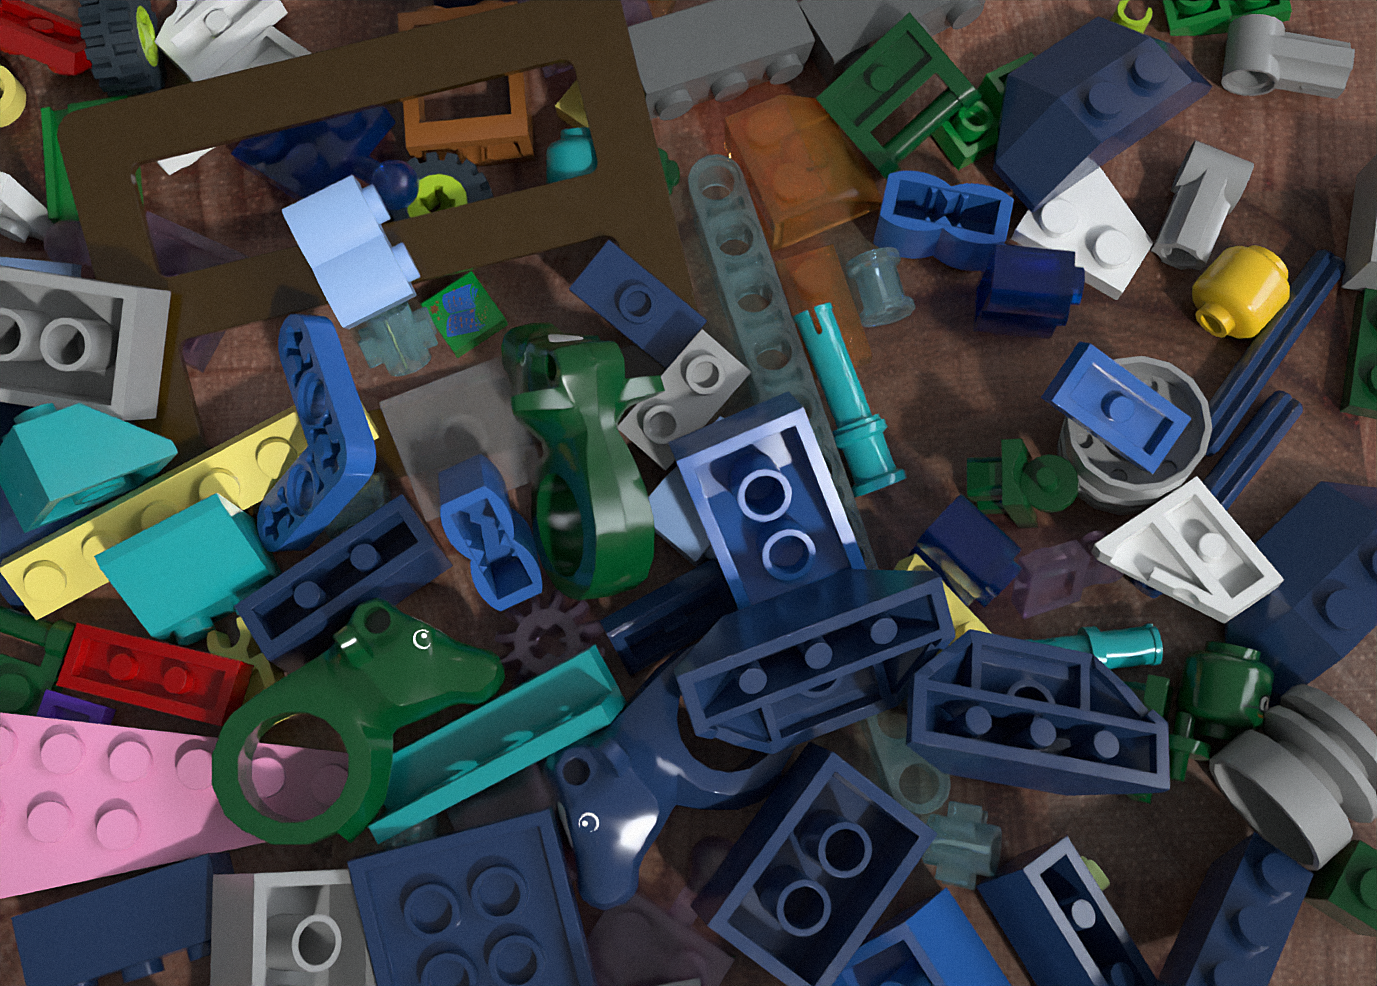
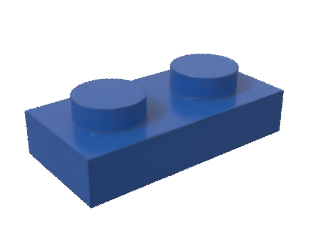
[1041,341,1191,474]

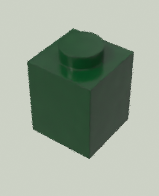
[1303,840,1377,937]

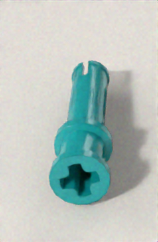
[793,302,907,498]

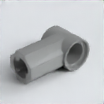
[1221,14,1355,99]
[1151,140,1254,270]

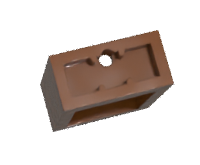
[398,0,536,167]

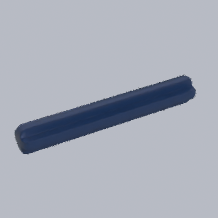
[1204,249,1346,457]
[1129,390,1303,599]

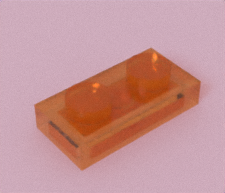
[774,244,873,381]

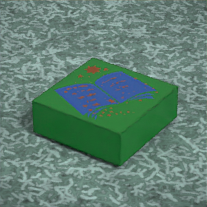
[420,271,508,359]

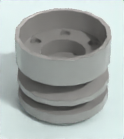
[1056,356,1212,516]
[1209,684,1377,870]

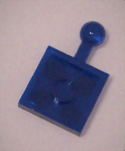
[231,106,420,210]

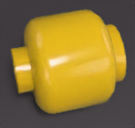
[1192,245,1290,339]

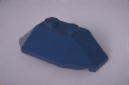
[992,16,1213,213]
[1224,481,1377,708]
[673,569,956,754]
[906,629,1170,796]

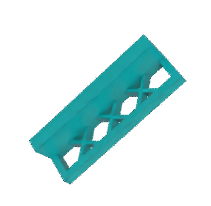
[368,644,627,844]

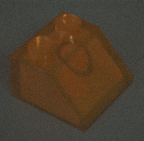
[724,95,882,252]

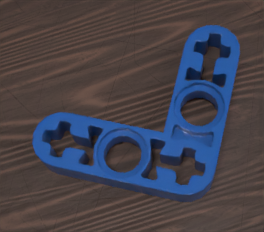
[257,314,376,552]

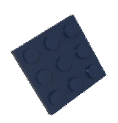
[347,805,598,986]

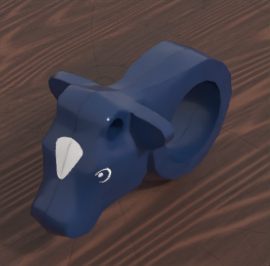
[543,642,796,911]

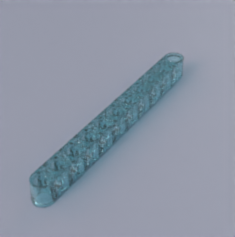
[688,154,951,815]

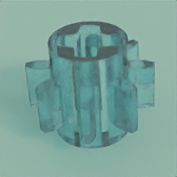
[358,301,438,376]
[922,801,1002,890]

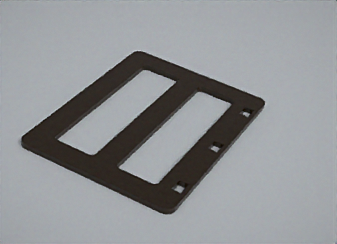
[57,0,703,515]

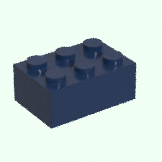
[689,742,938,986]

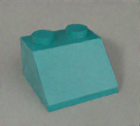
[0,403,178,533]
[94,493,282,646]

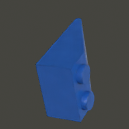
[668,391,867,610]

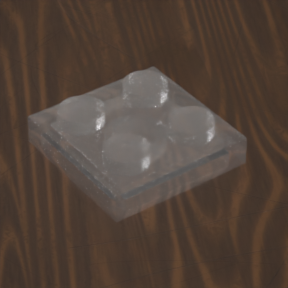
[379,357,540,522]

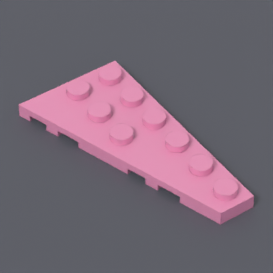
[0,713,348,899]

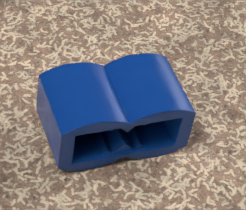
[873,171,1014,271]
[438,454,542,611]

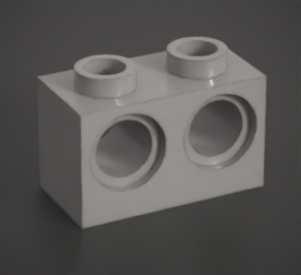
[618,329,751,470]

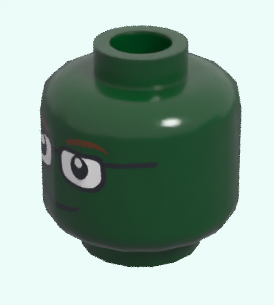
[1176,641,1274,741]

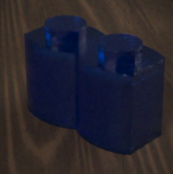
[973,243,1085,339]
[908,494,1023,608]

